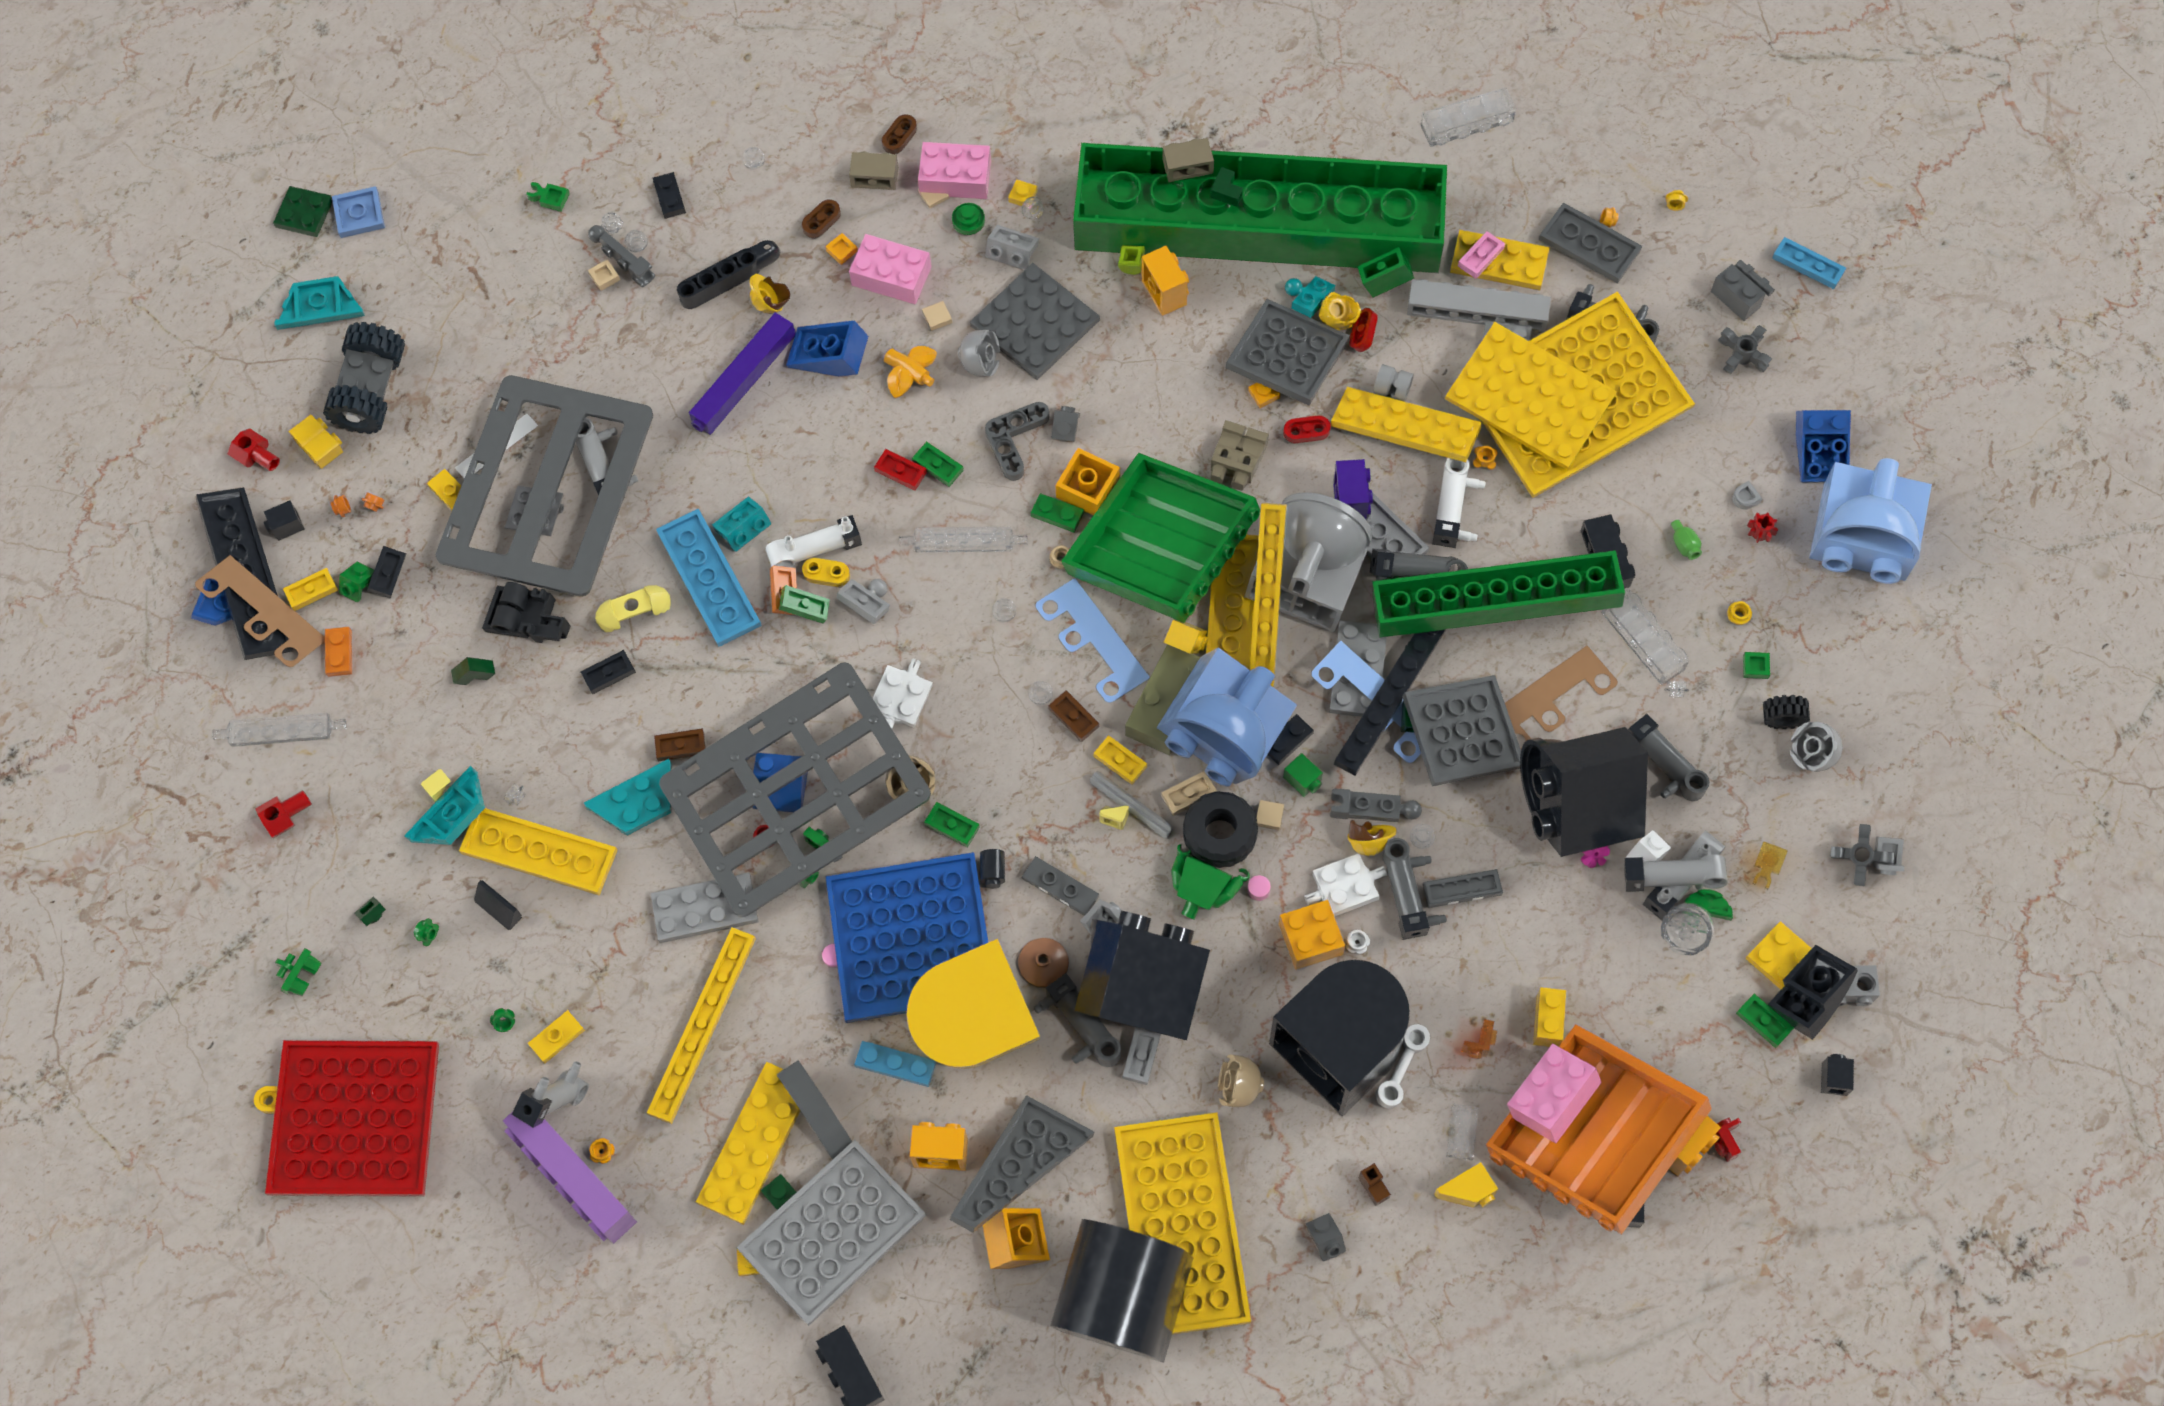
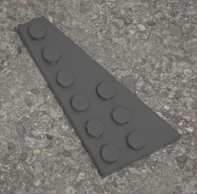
[950,1095,1095,1233]

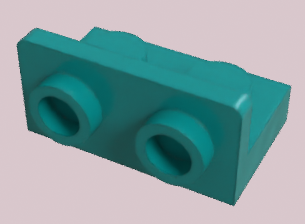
[712,496,771,552]

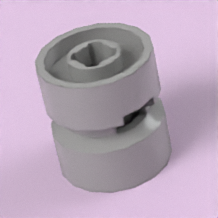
[1373,364,1414,402]

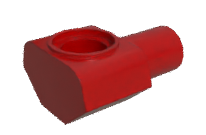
[227,428,280,471]
[255,790,312,839]

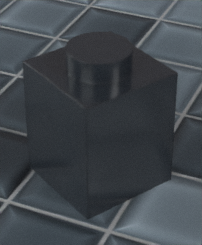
[263,500,305,541]
[1821,1054,1854,1096]

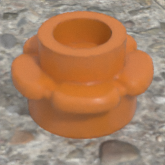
[361,492,385,512]
[331,495,351,517]

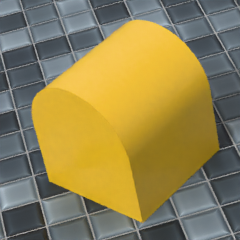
[907,939,1040,1069]

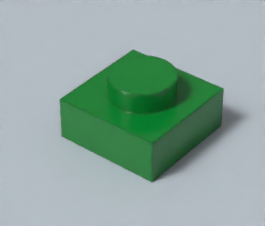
[1743,652,1770,679]

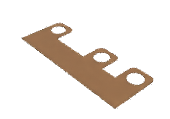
[195,555,325,667]
[1505,646,1618,749]

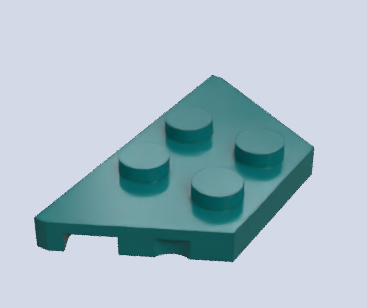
[274,276,365,330]
[584,759,672,836]
[404,766,485,845]

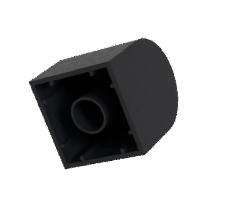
[1269,960,1410,1117]
[1050,1219,1194,1363]

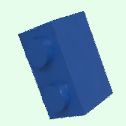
[752,753,808,813]

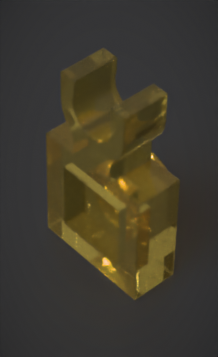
[1752,841,1788,890]

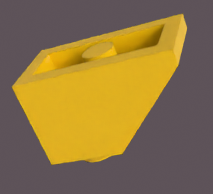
[1434,1162,1498,1208]

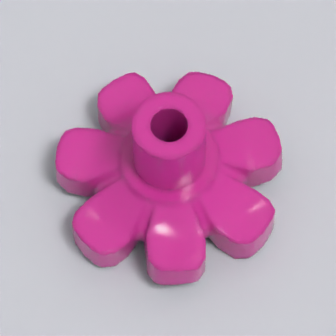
[1581,846,1610,868]

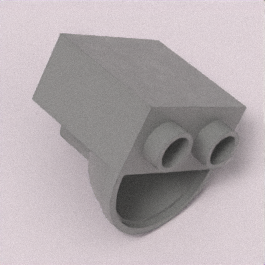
[1244,493,1372,633]

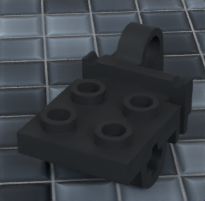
[482,582,571,643]

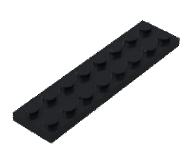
[196,487,293,660]

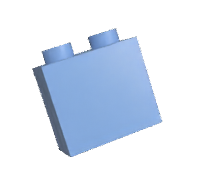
[1809,458,1932,584]

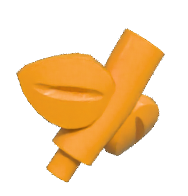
[884,346,937,399]

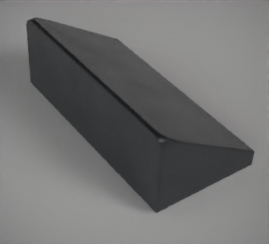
[474,880,522,930]

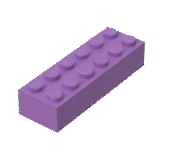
[502,1111,637,1244]

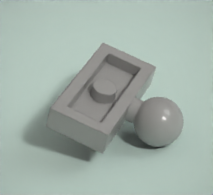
[836,579,890,624]

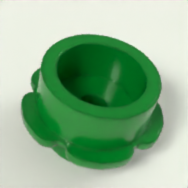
[490,1008,515,1032]

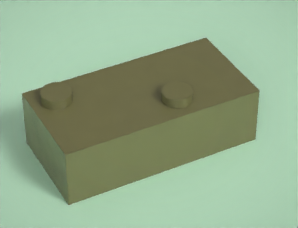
[1125,644,1200,756]

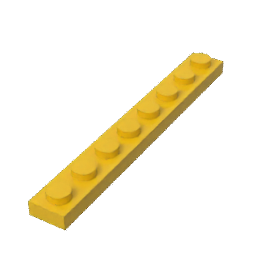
[1250,503,1287,688]
[647,927,756,1124]

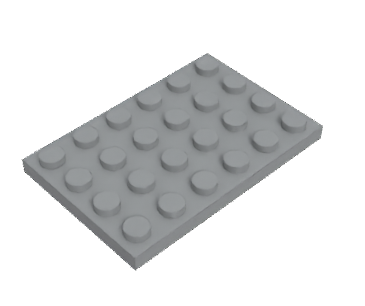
[737,1140,926,1326]

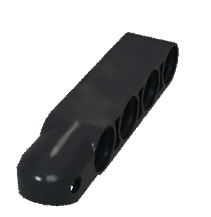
[677,240,781,309]

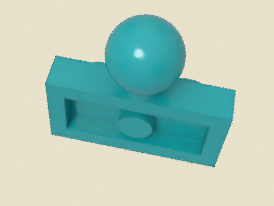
[1285,276,1336,318]

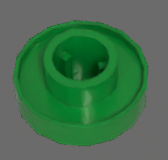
[952,203,985,235]

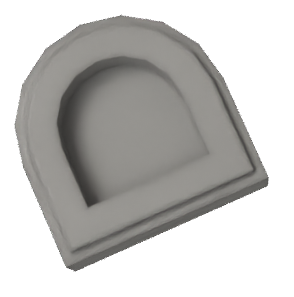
[1732,481,1762,509]

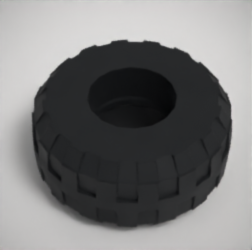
[1183,791,1258,868]

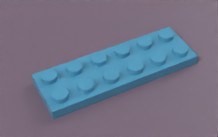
[656,508,762,647]

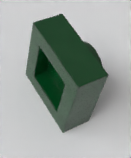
[355,896,386,927]
[761,1174,797,1210]

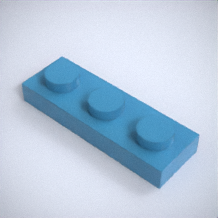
[1772,237,1846,289]
[854,1041,936,1087]

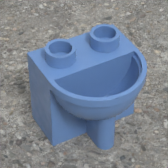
[1157,647,1297,787]

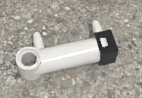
[1432,458,1486,548]
[766,515,862,568]

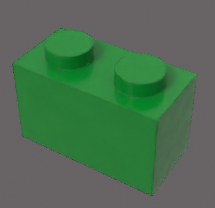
[1357,247,1415,298]

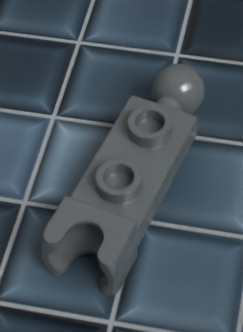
[588,225,655,287]
[1330,788,1422,822]

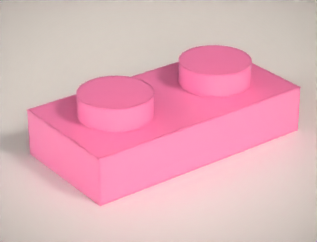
[1458,231,1505,279]

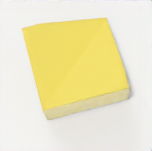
[421,769,451,802]
[1099,806,1129,830]

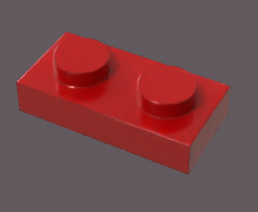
[874,449,927,491]

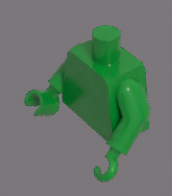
[1171,844,1250,920]

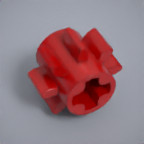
[1747,512,1779,543]

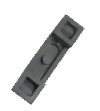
[776,1060,852,1160]

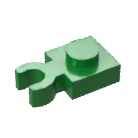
[526,182,570,212]

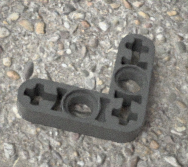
[985,402,1050,481]

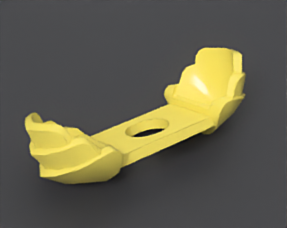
[595,585,671,633]

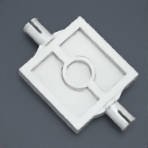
[873,659,933,728]
[1304,853,1387,917]

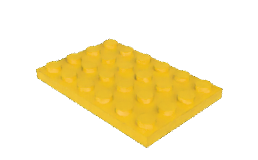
[1445,322,1617,470]

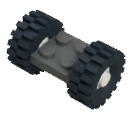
[323,322,405,434]

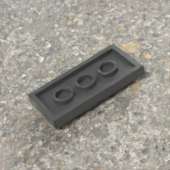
[1539,202,1642,284]

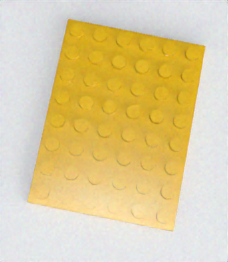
[1481,291,1695,498]

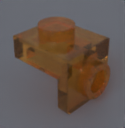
[1461,1019,1497,1059]

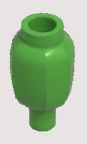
[1671,520,1702,560]

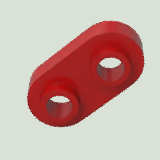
[1349,308,1378,352]
[1283,415,1331,444]

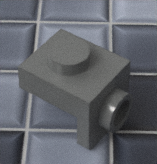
[1051,406,1080,442]
[1305,1213,1346,1261]

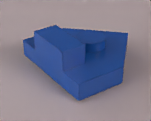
[191,578,232,626]

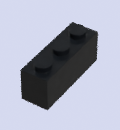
[1580,514,1635,589]
[815,1325,885,1406]

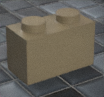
[1163,138,1214,182]
[849,151,899,190]

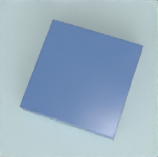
[332,186,385,238]

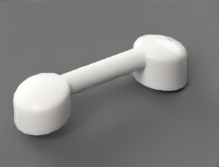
[1376,1024,1430,1109]

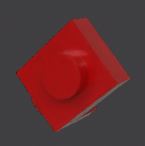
[1714,1117,1742,1162]

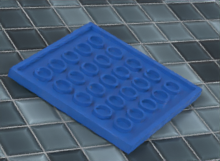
[825,852,989,1023]

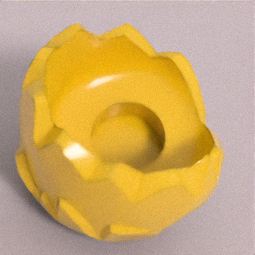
[1319,292,1361,331]

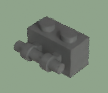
[1710,260,1775,321]

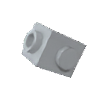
[1873,836,1904,875]
[1080,900,1122,934]

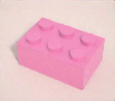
[918,142,991,199]
[849,234,932,305]
[1507,1044,1601,1143]

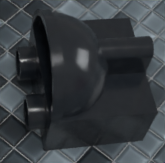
[1520,727,1648,857]
[1074,911,1210,1041]

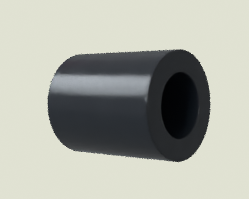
[980,849,1005,889]

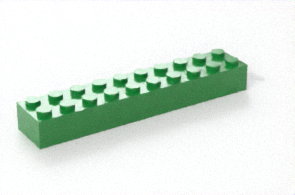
[1372,551,1625,638]

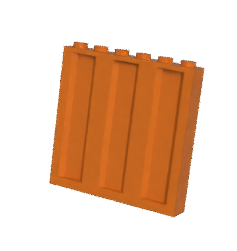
[1486,1024,1712,1235]

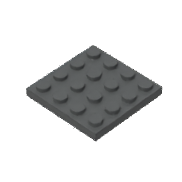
[970,263,1100,380]
[1225,299,1350,405]
[1402,675,1521,787]

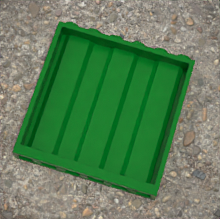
[1061,452,1261,623]

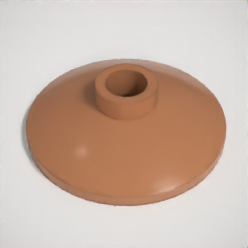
[1018,938,1069,987]

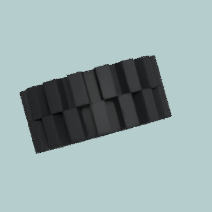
[1763,695,1810,729]

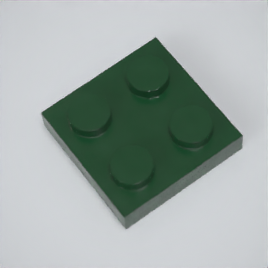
[273,186,333,237]

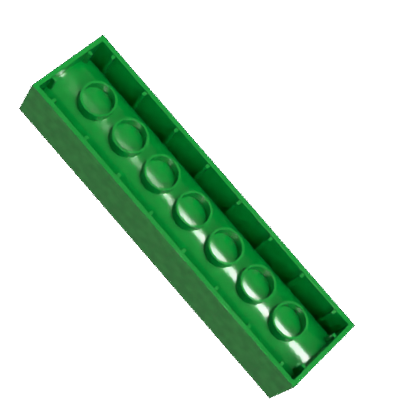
[1073,143,1447,273]

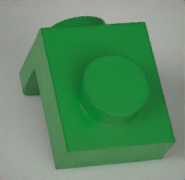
[339,561,374,602]

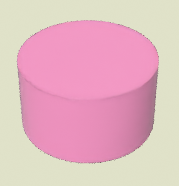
[1247,875,1271,901]
[822,944,838,967]

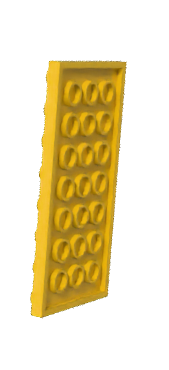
[1114,1112,1251,1335]

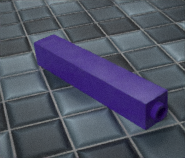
[689,312,796,435]

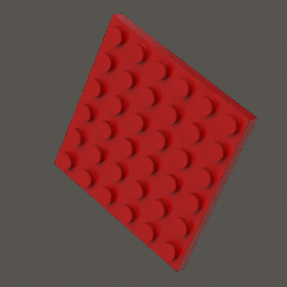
[265,1040,439,1197]

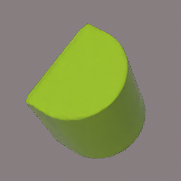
[1118,245,1145,275]

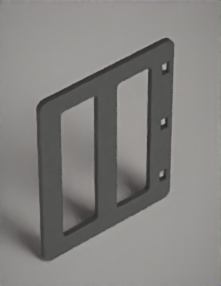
[436,375,653,597]

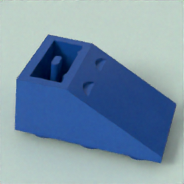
[1796,410,1851,482]

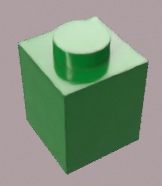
[1283,753,1323,797]

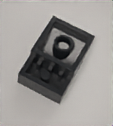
[1768,945,1858,1040]

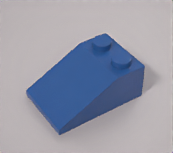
[786,320,869,377]

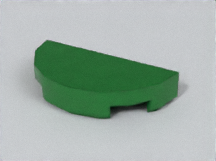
[1681,889,1733,921]

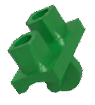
[275,948,322,996]

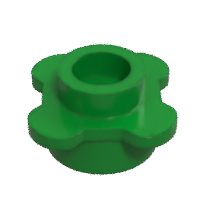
[414,918,439,947]

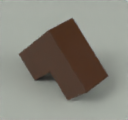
[1358,1163,1391,1206]

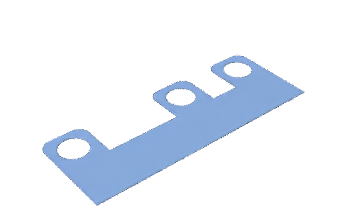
[1036,578,1150,703]
[1311,641,1421,763]

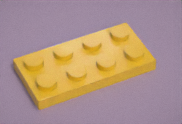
[1450,229,1550,290]

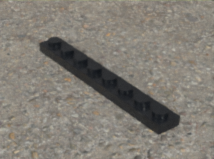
[1334,629,1446,776]

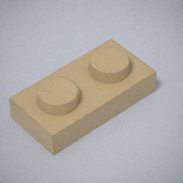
[1161,771,1217,816]

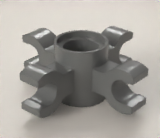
[1718,325,1772,375]
[1830,824,1895,886]

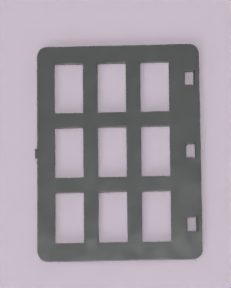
[660,662,931,917]

